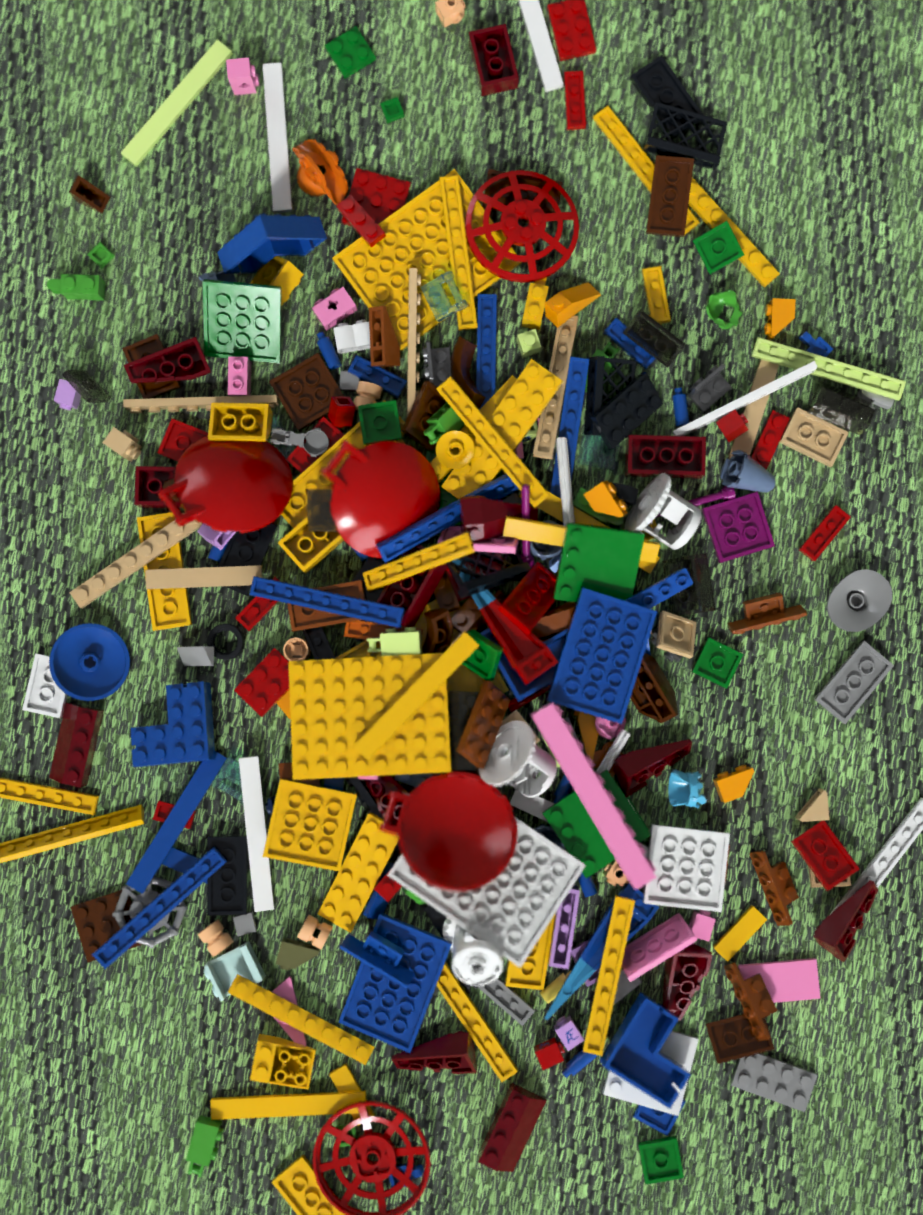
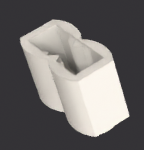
[333,320,370,354]

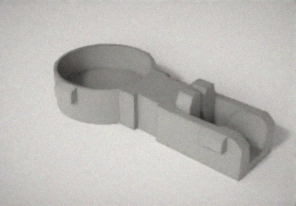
[270,428,329,457]

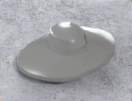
[826,569,892,632]

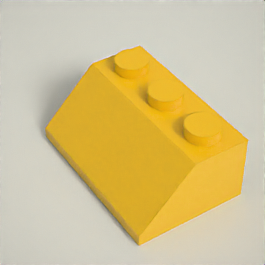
[250,256,304,306]
[208,403,273,441]

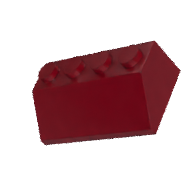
[376,545,448,627]
[49,702,104,788]
[478,1083,547,1172]

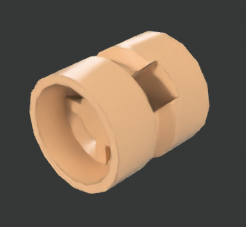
[353,381,383,411]
[283,638,311,661]
[297,914,333,950]
[197,919,234,957]

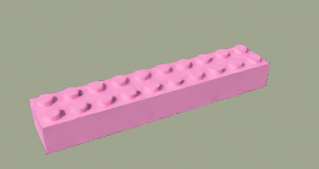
[529,702,657,890]

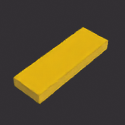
[642,266,671,325]
[713,905,767,962]
[329,1063,375,1126]

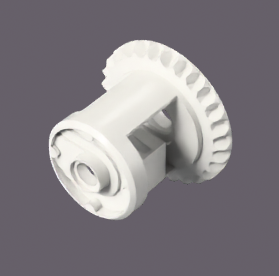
[625,473,702,550]
[478,721,557,798]
[443,917,503,986]

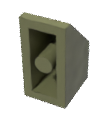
[275,937,320,970]

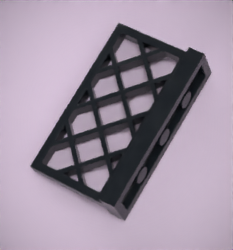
[642,102,728,170]
[584,356,636,438]
[446,549,531,599]

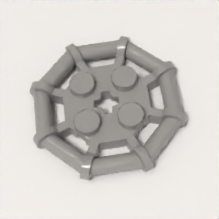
[112,876,188,948]

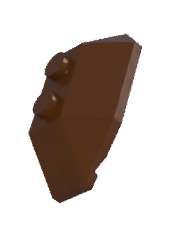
[630,652,678,723]

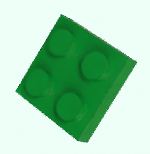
[324,26,376,79]
[693,221,745,275]
[358,400,402,445]
[462,629,503,681]
[691,637,744,689]
[638,1136,684,1185]

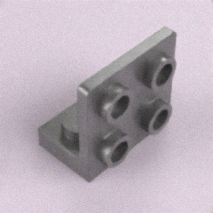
[423,341,451,387]
[688,363,732,413]

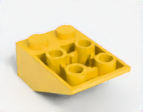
[250,1034,316,1090]

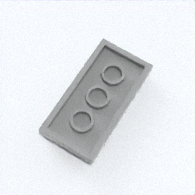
[814,641,894,724]
[730,1053,818,1112]

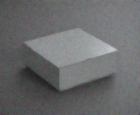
[339,371,359,392]
[233,911,257,937]

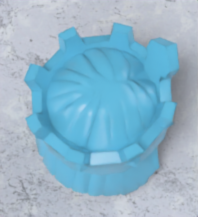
[668,769,707,808]

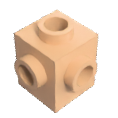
[435,0,466,28]
[603,860,629,887]

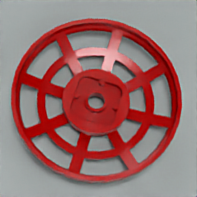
[465,170,579,283]
[313,1100,431,1215]

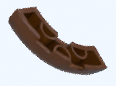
[450,335,486,409]
[422,608,453,654]

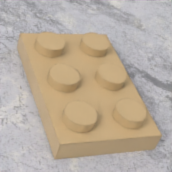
[779,407,849,467]

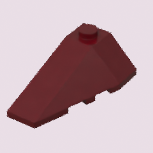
[460,495,538,542]
[614,739,692,797]
[813,880,878,963]

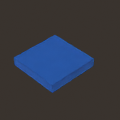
[632,1099,686,1136]

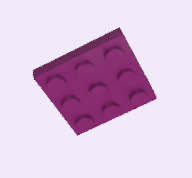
[702,492,775,563]

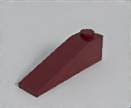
[124,337,211,384]
[364,775,410,837]
[662,943,713,1021]
[392,1031,477,1074]

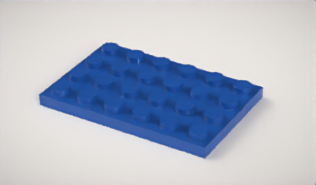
[547,588,657,724]
[338,913,453,1053]

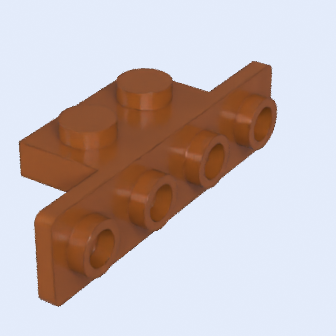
[449,590,506,647]
[727,592,807,634]
[749,851,799,926]
[724,962,778,1041]

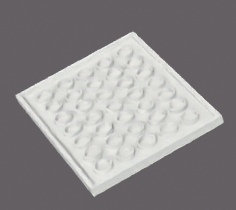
[388,817,586,967]

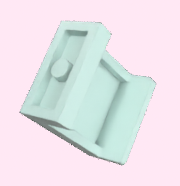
[204,941,266,1001]

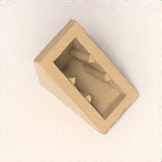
[795,788,830,822]

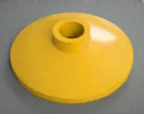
[436,430,475,469]

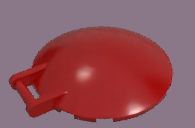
[158,436,293,533]
[320,440,440,558]
[378,771,518,892]

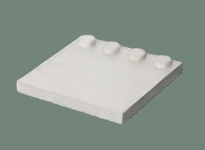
[643,824,730,912]
[602,1016,699,1116]

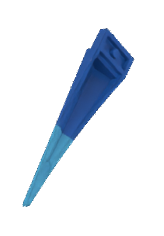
[544,883,659,1020]

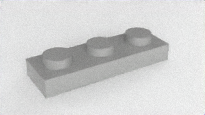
[478,978,535,1026]

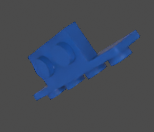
[624,567,693,609]
[339,931,415,988]

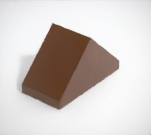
[69,175,110,213]

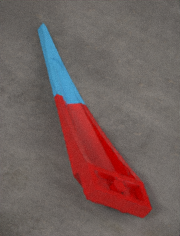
[452,558,558,684]

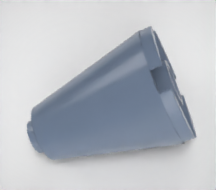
[720,450,776,493]

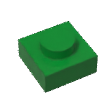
[380,97,404,124]

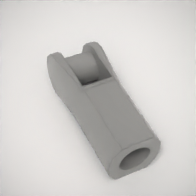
[857,389,895,410]

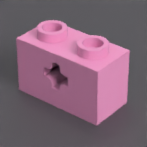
[226,57,259,95]
[312,287,357,331]
[228,357,251,396]

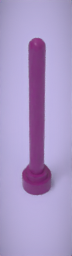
[521,484,534,568]
[655,486,736,518]

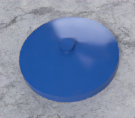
[49,623,130,701]

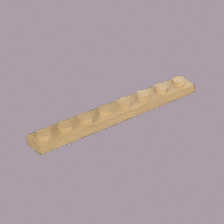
[407,268,421,417]
[533,316,579,460]
[123,395,279,414]
[69,520,203,609]

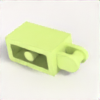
[366,627,423,656]

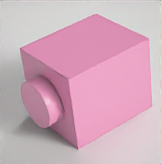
[689,910,716,942]

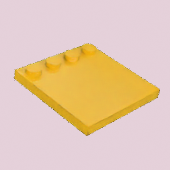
[263,778,357,872]

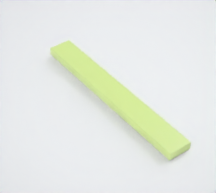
[121,39,233,167]
[751,337,906,401]

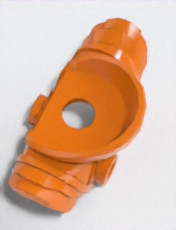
[292,139,348,205]

